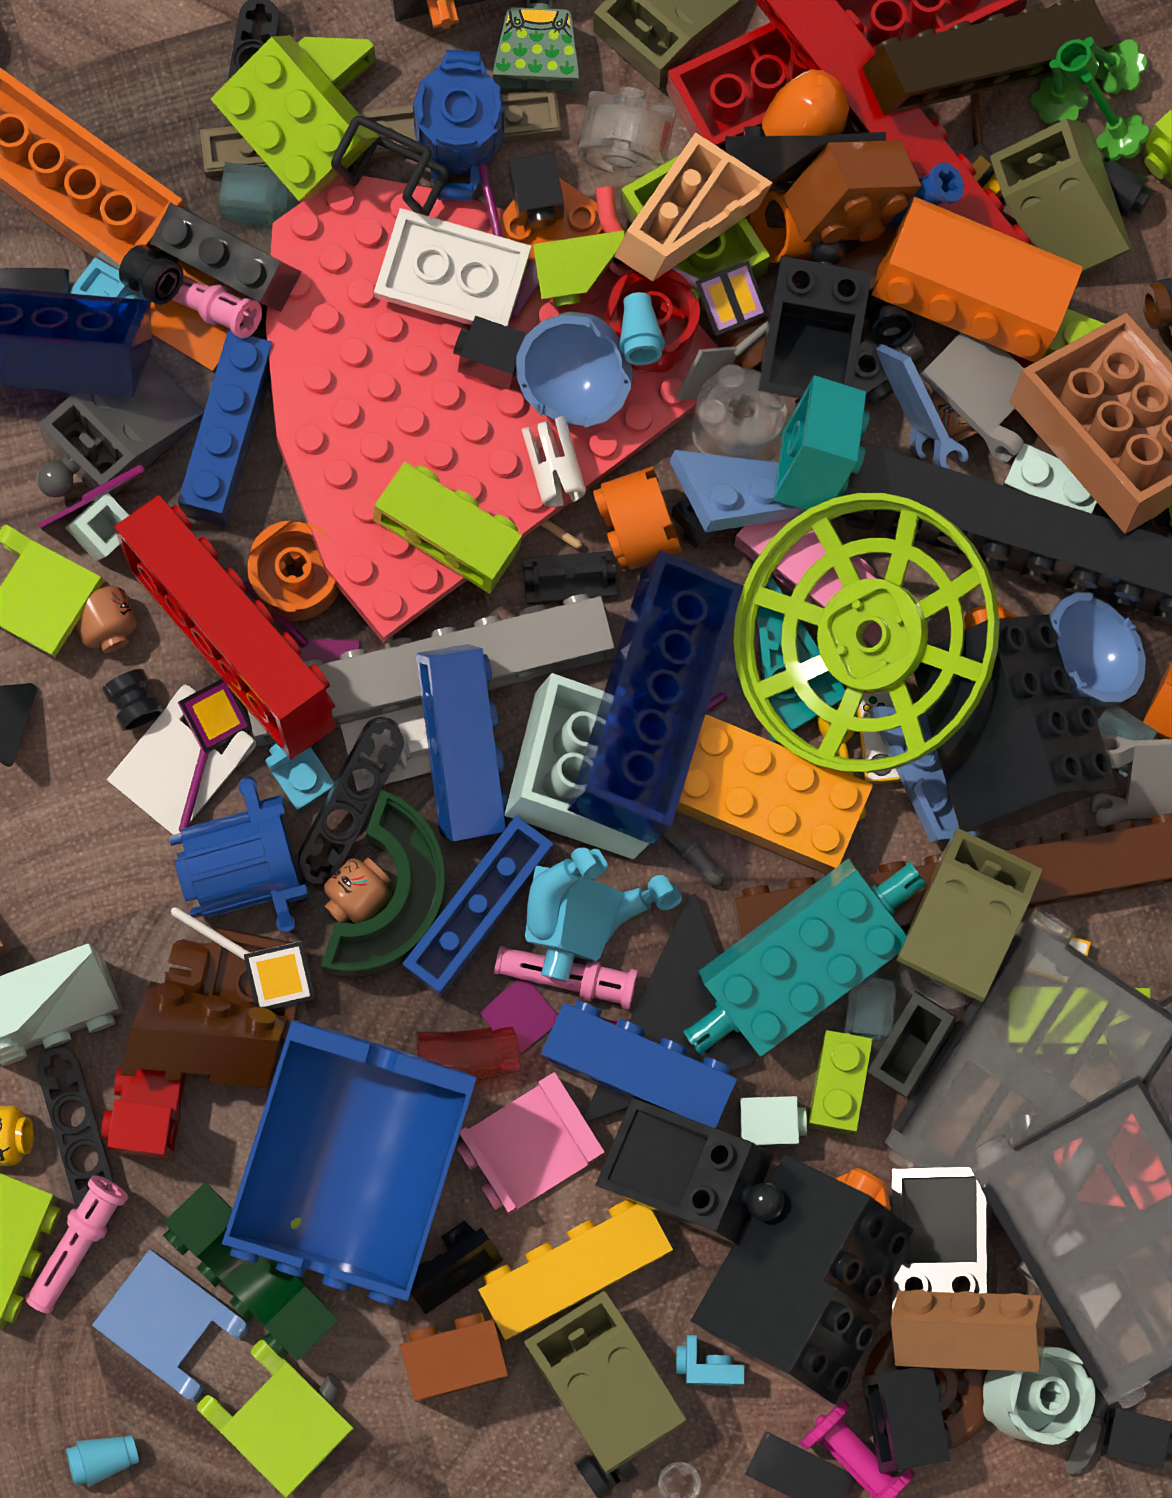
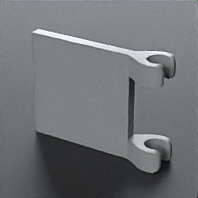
[920,333,1024,464]
[1091,735,1172,827]

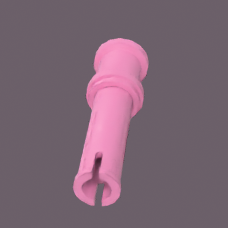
[172,275,262,339]
[494,945,638,1011]
[25,1175,128,1314]

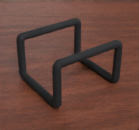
[331,115,449,216]

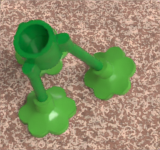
[1031,37,1151,161]

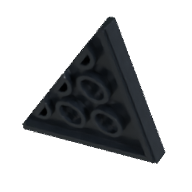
[584,894,756,1123]

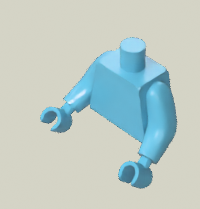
[525,848,682,982]

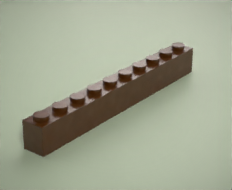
[733,813,1172,940]

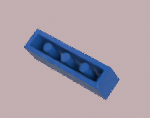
[178,330,272,526]
[416,644,508,841]
[402,816,554,999]
[541,1000,737,1128]

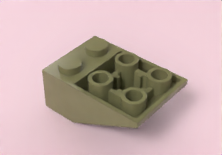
[593,0,744,89]
[990,119,1133,273]
[897,828,1042,1002]
[524,1290,688,1475]

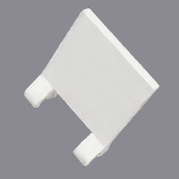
[107,685,257,835]

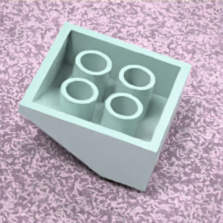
[504,673,680,859]
[0,943,124,1066]

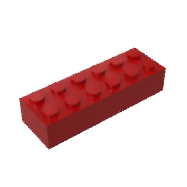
[114,495,336,760]

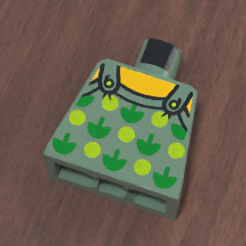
[493,0,579,94]

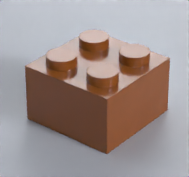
[783,140,922,244]
[400,1313,509,1402]

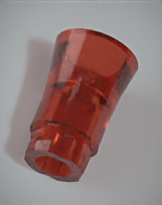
[415,1027,520,1081]

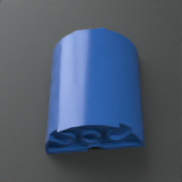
[222,1020,477,1306]

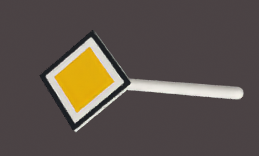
[171,907,315,1010]

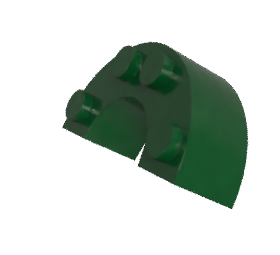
[321,790,446,978]
[163,1182,339,1361]

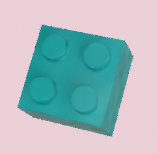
[773,375,870,510]

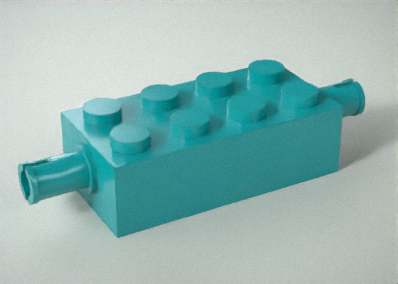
[683,858,928,1057]

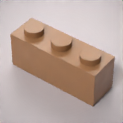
[891,1290,1045,1372]

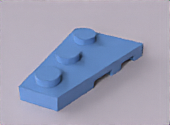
[669,450,806,533]
[869,705,980,843]

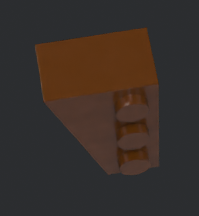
[120,981,287,1088]

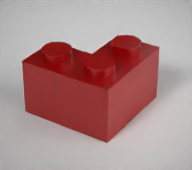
[101,1067,187,1162]

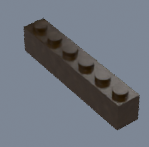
[862,0,1115,116]

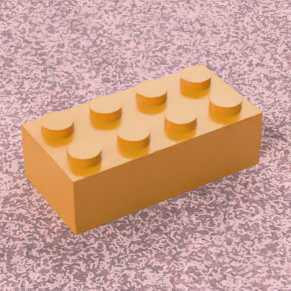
[664,712,873,874]

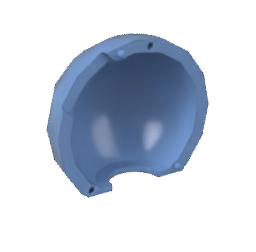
[516,311,633,428]
[1049,592,1146,707]

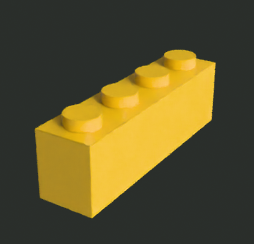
[478,1199,673,1342]

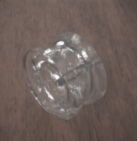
[657,1461,701,1498]

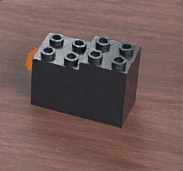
[914,604,1116,832]
[690,1154,914,1405]

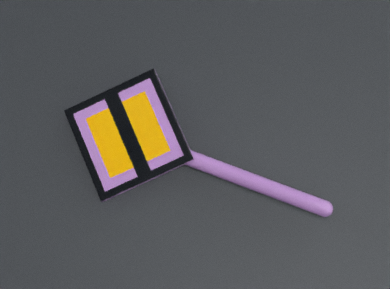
[672,260,769,336]

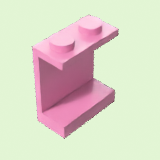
[456,1072,605,1215]

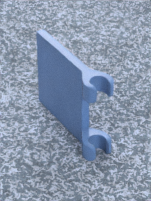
[873,344,969,470]
[92,1249,250,1401]

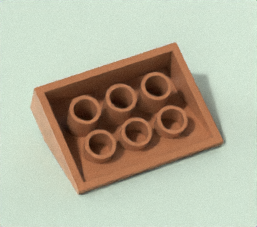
[1009,313,1172,534]

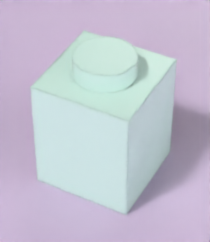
[65,492,129,561]
[738,1096,807,1148]

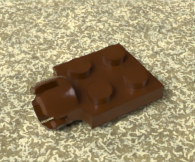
[164,927,310,1038]

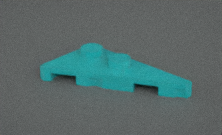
[756,576,846,743]

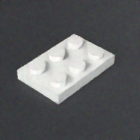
[374,208,531,327]

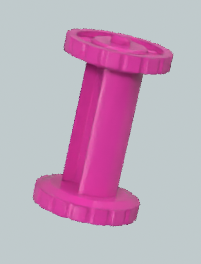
[799,1399,915,1498]

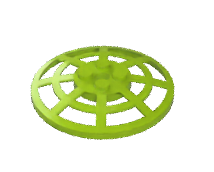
[733,493,1000,773]

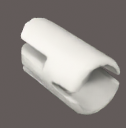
[522,416,586,507]

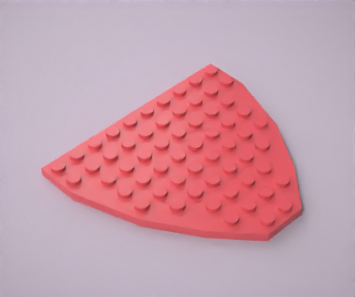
[266,173,739,643]

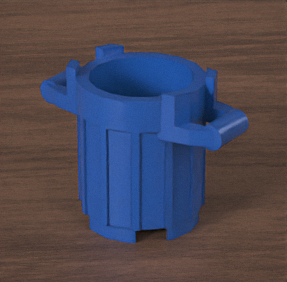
[413,50,505,202]
[169,776,309,932]

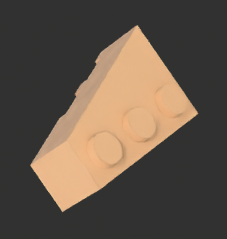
[614,132,772,281]

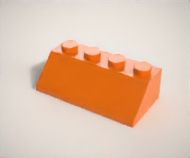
[872,196,1083,363]

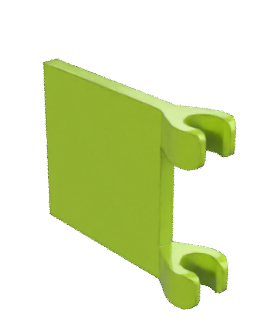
[0,525,104,657]
[197,1340,354,1498]

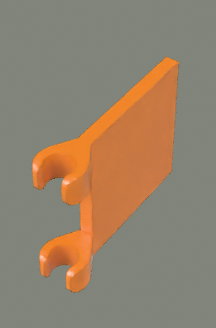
[137,259,250,373]

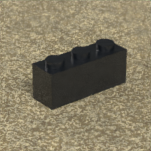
[150,202,302,312]

